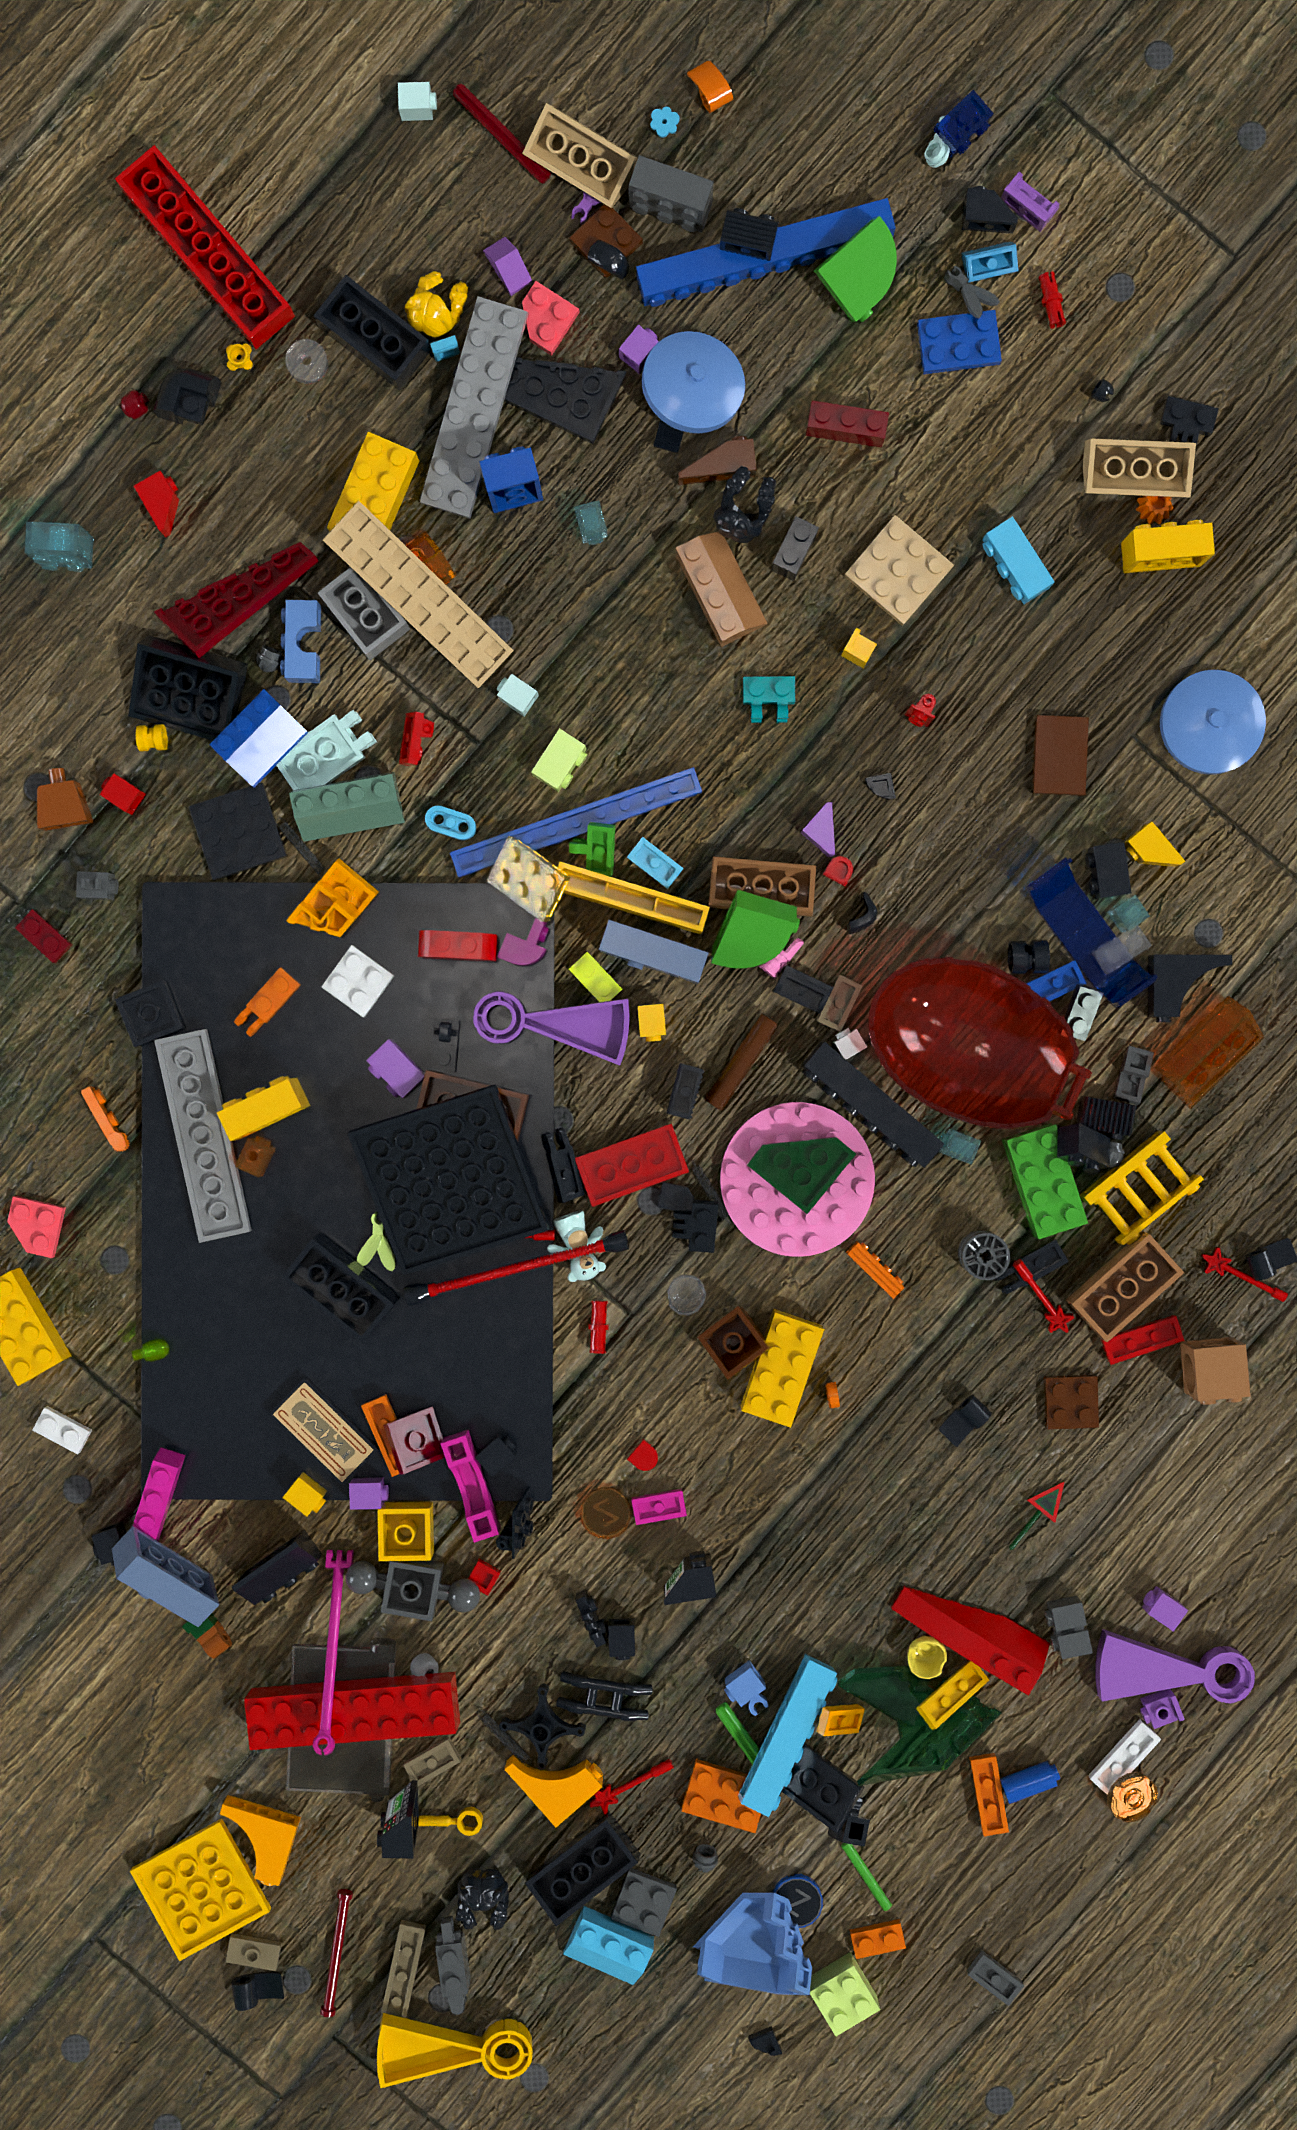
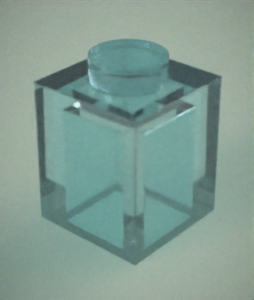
[574,500,608,545]
[1107,895,1150,933]
[939,1128,981,1165]

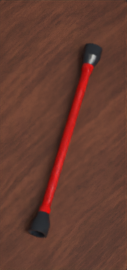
[404,1230,629,1307]

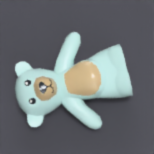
[547,1210,606,1282]

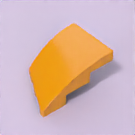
[286,858,379,937]

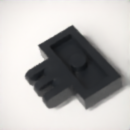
[1160,396,1219,444]
[672,1199,718,1253]
[575,1589,609,1648]

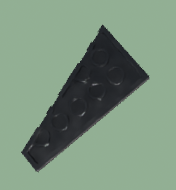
[453,357,627,444]

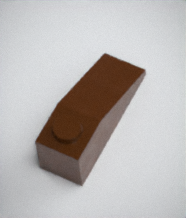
[678,436,757,485]

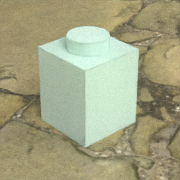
[398,82,437,121]
[497,674,539,717]

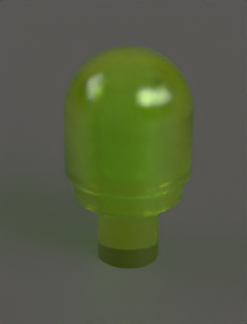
[132,1339,169,1362]

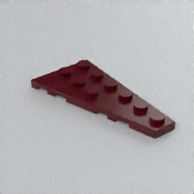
[154,542,318,658]

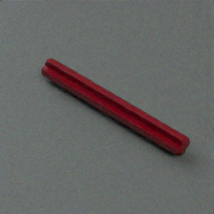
[452,84,551,184]

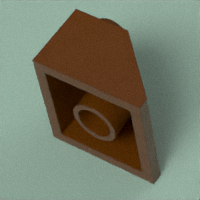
[697,1306,770,1380]

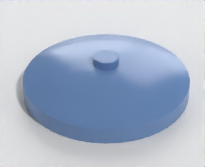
[642,331,745,433]
[1160,670,1266,774]

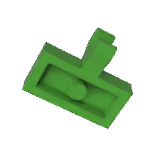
[569,822,615,877]

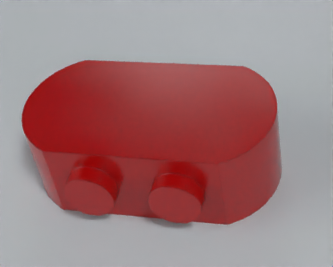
[418,930,497,961]

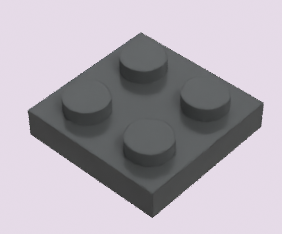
[611,1868,677,1937]

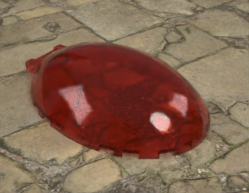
[868,957,1092,1129]

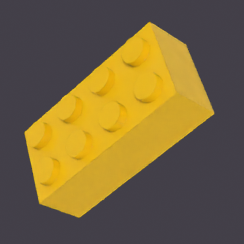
[327,432,419,532]
[0,1267,72,1386]
[740,1309,824,1428]

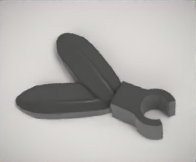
[943,265,1000,319]

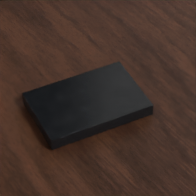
[781,1742,865,1833]

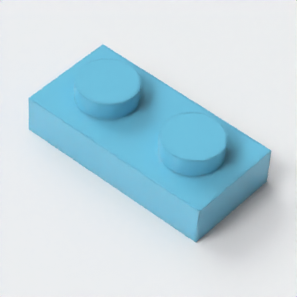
[627,837,683,890]

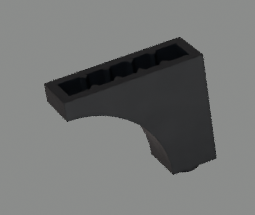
[1148,954,1232,1022]

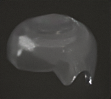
[667,1274,706,1316]

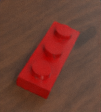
[1101,1315,1185,1365]

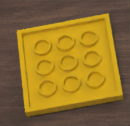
[130,1819,271,1961]

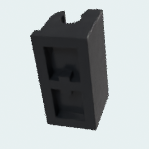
[773,965,834,1014]

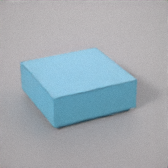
[430,335,460,362]

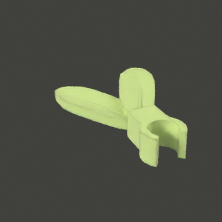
[357,1211,396,1271]

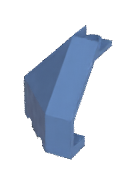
[693,1893,812,1995]

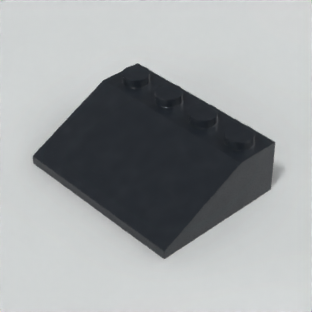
[128,635,248,741]

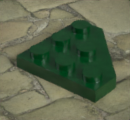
[746,1137,856,1214]

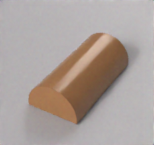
[708,856,816,917]

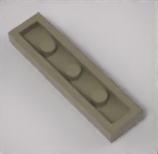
[379,1920,426,2025]

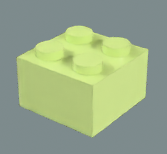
[810,1952,880,2036]

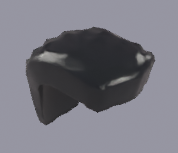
[588,240,629,280]
[846,891,878,934]

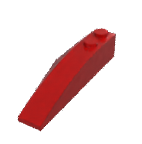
[891,1586,1050,1696]

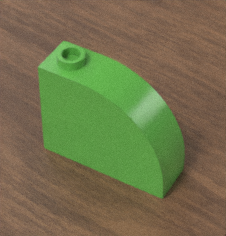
[814,216,897,322]
[711,890,800,968]

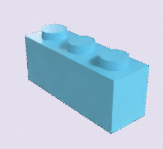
[982,516,1055,604]

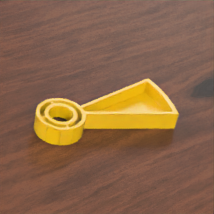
[377,2013,533,2088]

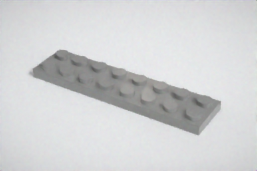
[420,296,529,519]
[154,1029,252,1243]

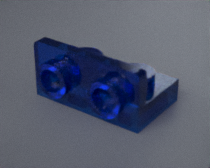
[933,90,994,158]

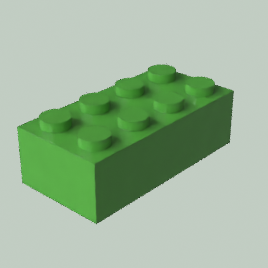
[1002,1123,1088,1239]

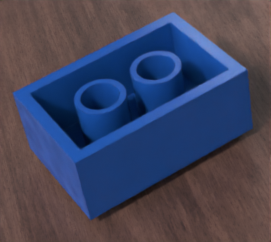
[479,446,543,513]

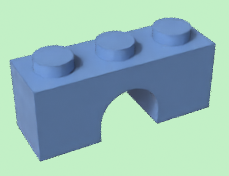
[280,600,321,683]

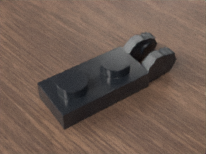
[541,1126,585,1203]
[995,1239,1069,1295]

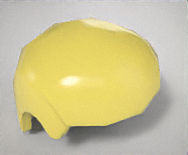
[907,1635,947,1679]

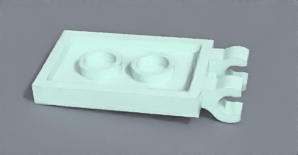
[276,710,377,790]

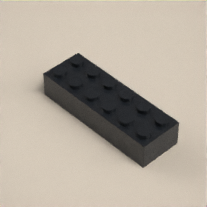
[801,1042,945,1168]

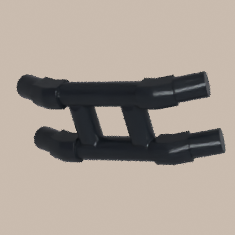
[556,1671,653,1721]

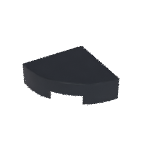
[865,773,896,800]
[748,2026,782,2056]

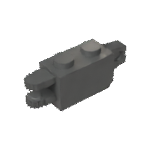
[435,1916,471,2015]

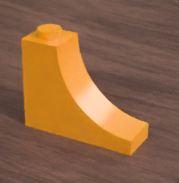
[505,1755,603,1827]
[220,1795,301,1886]

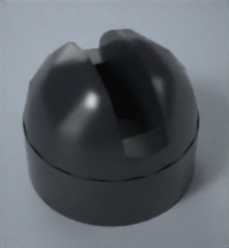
[1091,378,1114,402]

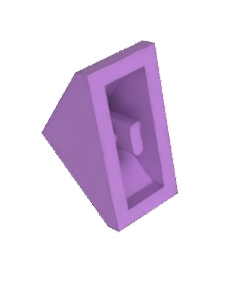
[483,237,533,296]
[801,802,835,857]

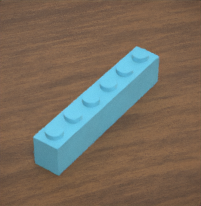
[738,1654,837,1817]

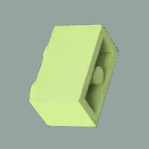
[531,728,588,792]

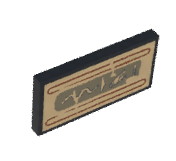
[268,1377,379,1486]

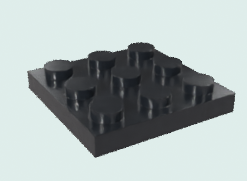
[189,782,288,881]

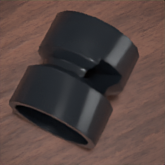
[1008,940,1050,974]

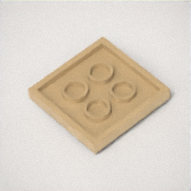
[844,515,954,626]

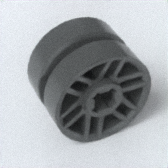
[958,1230,1010,1280]

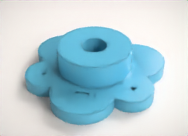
[650,107,679,138]

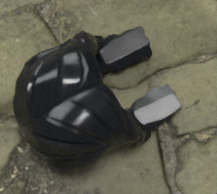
[713,466,776,543]
[456,1868,509,1930]

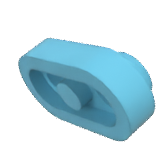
[425,806,476,840]

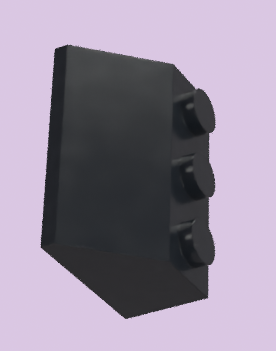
[232,1529,322,1605]

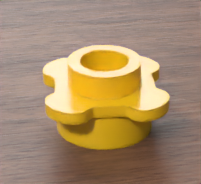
[226,344,253,371]

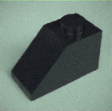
[961,186,1018,234]

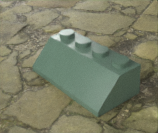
[289,772,405,842]

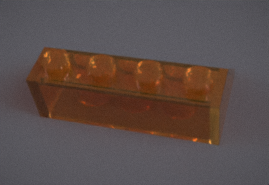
[1154,996,1265,1109]

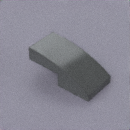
[1113,1046,1154,1105]

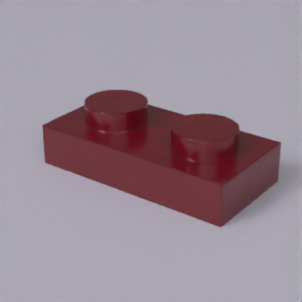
[15,909,73,963]

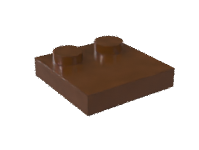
[570,204,643,279]

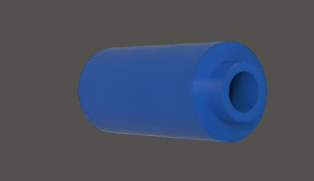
[1000,1760,1060,1804]

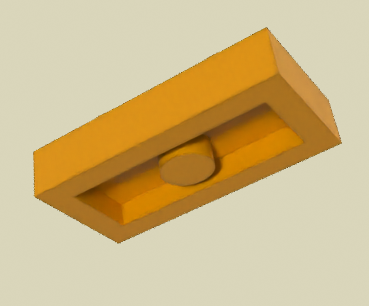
[816,1704,865,1736]

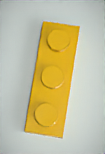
[916,1660,989,1730]

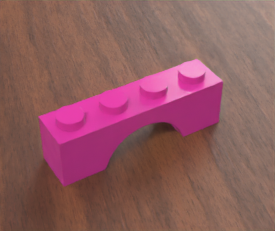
[441,1430,501,1543]

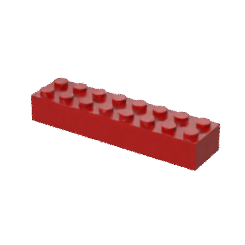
[115,145,295,349]
[244,1672,460,1750]

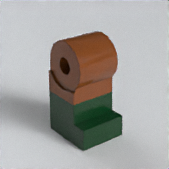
[182,1613,232,1659]

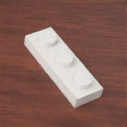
[1088,1719,1161,1796]

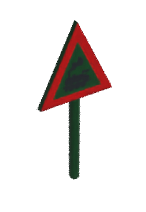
[1009,1481,1065,1550]

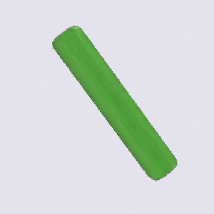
[716,1702,760,1765]

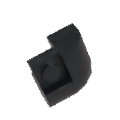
[154,368,222,426]

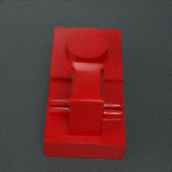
[399,712,434,766]

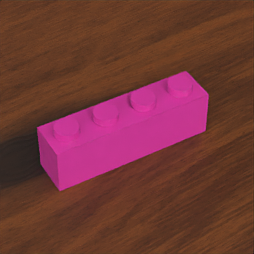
[133,1448,186,1541]

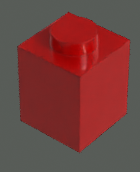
[99,773,146,815]

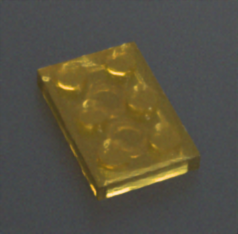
[487,836,570,922]

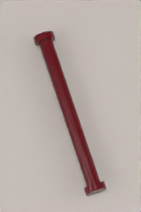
[320,1889,353,2017]

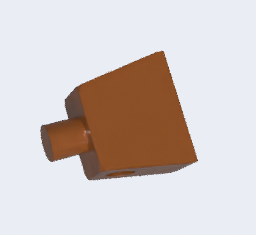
[37,768,93,831]

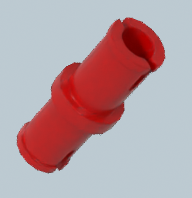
[1038,271,1066,329]
[588,1300,609,1354]

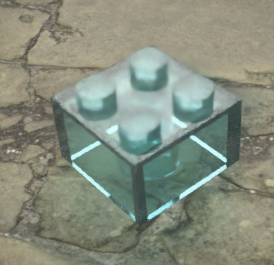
[25,522,93,572]

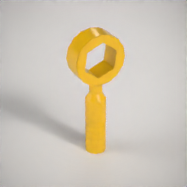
[418,1807,483,1836]

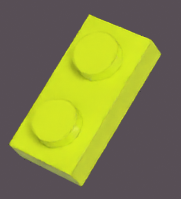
[569,952,623,1002]

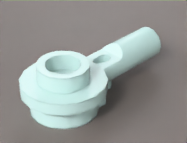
[925,116,950,168]

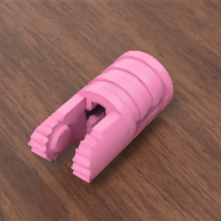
[758,934,804,979]

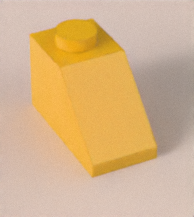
[1124,822,1185,867]

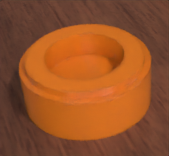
[825,1382,840,1409]

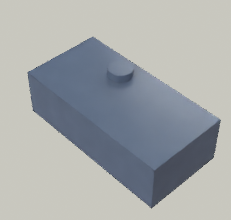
[599,920,708,984]
[112,1526,219,1627]

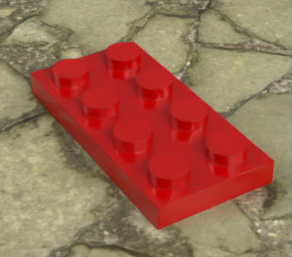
[575,1123,689,1207]

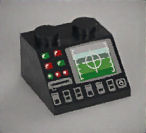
[377,1780,419,1859]

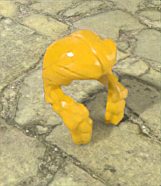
[405,271,468,337]

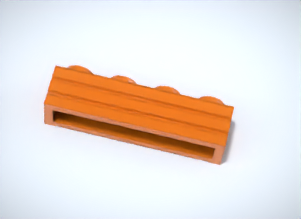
[846,1241,905,1299]

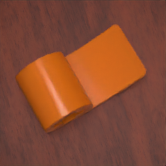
[687,60,733,113]

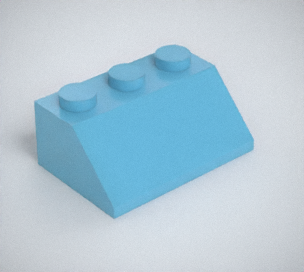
[563,1905,654,1985]

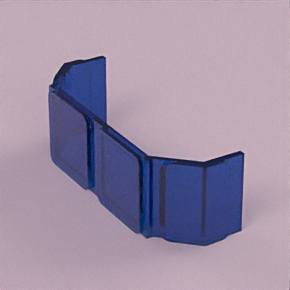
[1026,857,1158,1008]

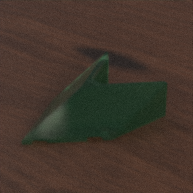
[838,1666,1002,1786]

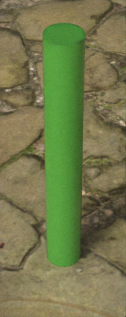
[841,1843,892,1911]

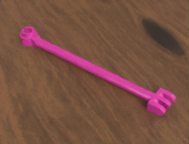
[313,1550,354,1756]

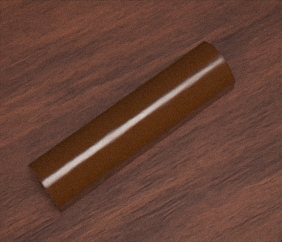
[704,1014,778,1110]

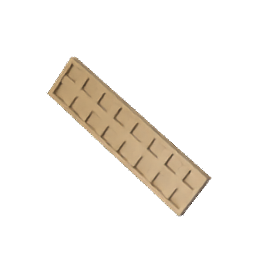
[323,500,514,688]

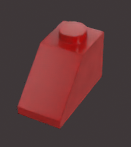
[134,471,179,537]

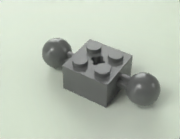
[346,1560,480,1621]

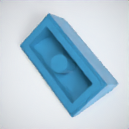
[961,241,1018,283]

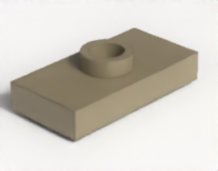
[226,1933,282,1971]

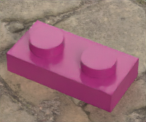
[631,1489,687,1525]

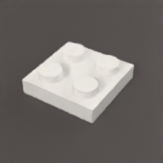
[322,945,395,1017]

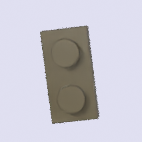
[817,974,863,1032]
[403,1736,461,1786]

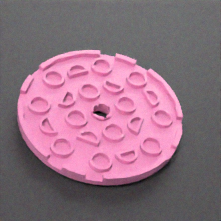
[720,1102,875,1257]

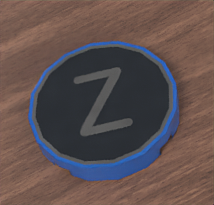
[772,1874,823,1928]

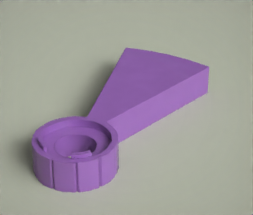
[473,991,629,1065]
[1095,1629,1255,1703]

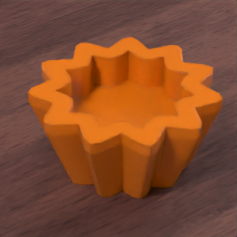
[1136,496,1173,524]

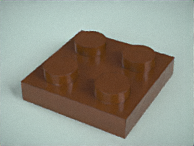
[1044,1375,1099,1430]

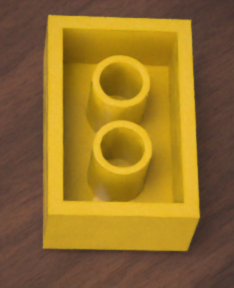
[1121,520,1215,573]
[217,1076,310,1141]

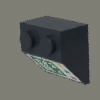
[664,1551,716,1605]

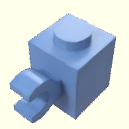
[724,1660,768,1716]

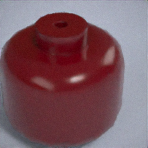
[120,390,149,419]

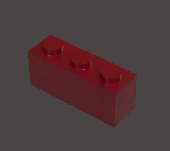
[805,401,889,448]

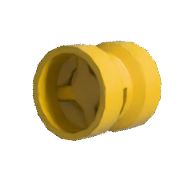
[135,724,168,752]

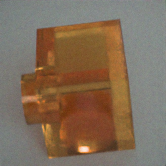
[235,1135,276,1178]

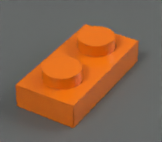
[850,1919,906,1959]

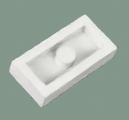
[33,1406,92,1454]

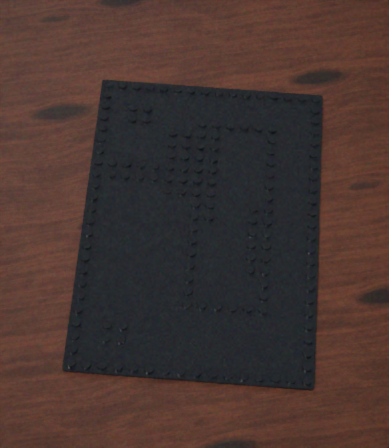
[141,882,555,1501]

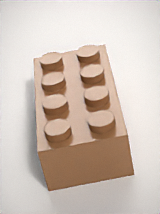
[1066,1231,1184,1342]

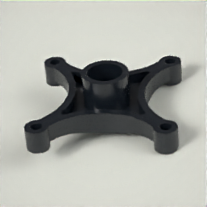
[499,1683,586,1770]

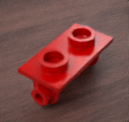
[905,694,936,727]

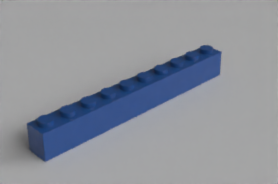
[636,198,896,307]

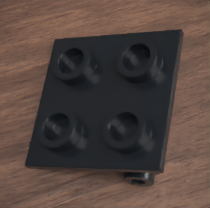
[496,1487,533,1559]

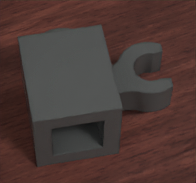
[76,871,119,900]

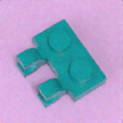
[743,676,795,723]

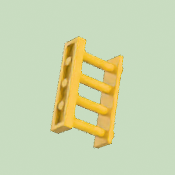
[1079,1130,1204,1245]

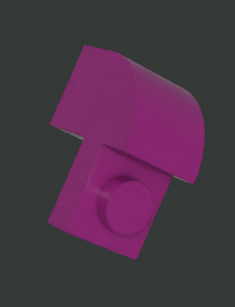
[497,917,549,966]

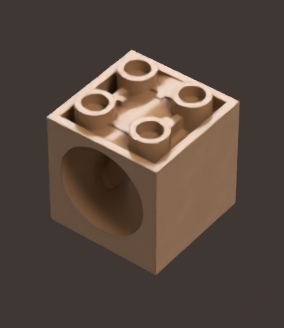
[1180,1337,1251,1405]

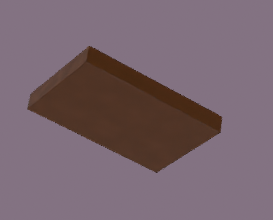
[1032,715,1089,796]

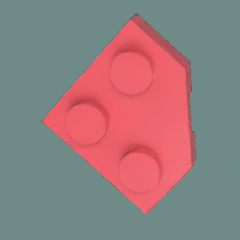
[522,281,580,356]
[7,1196,66,1258]

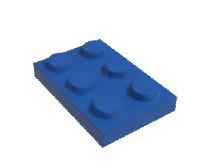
[917,310,1002,375]

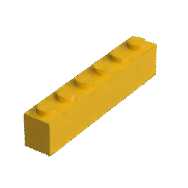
[552,862,710,934]

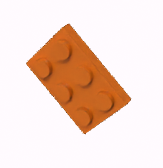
[681,1759,761,1833]

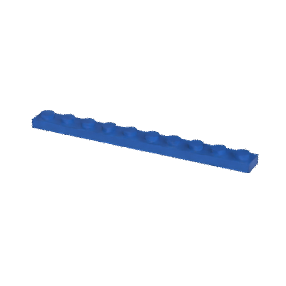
[450,767,702,878]

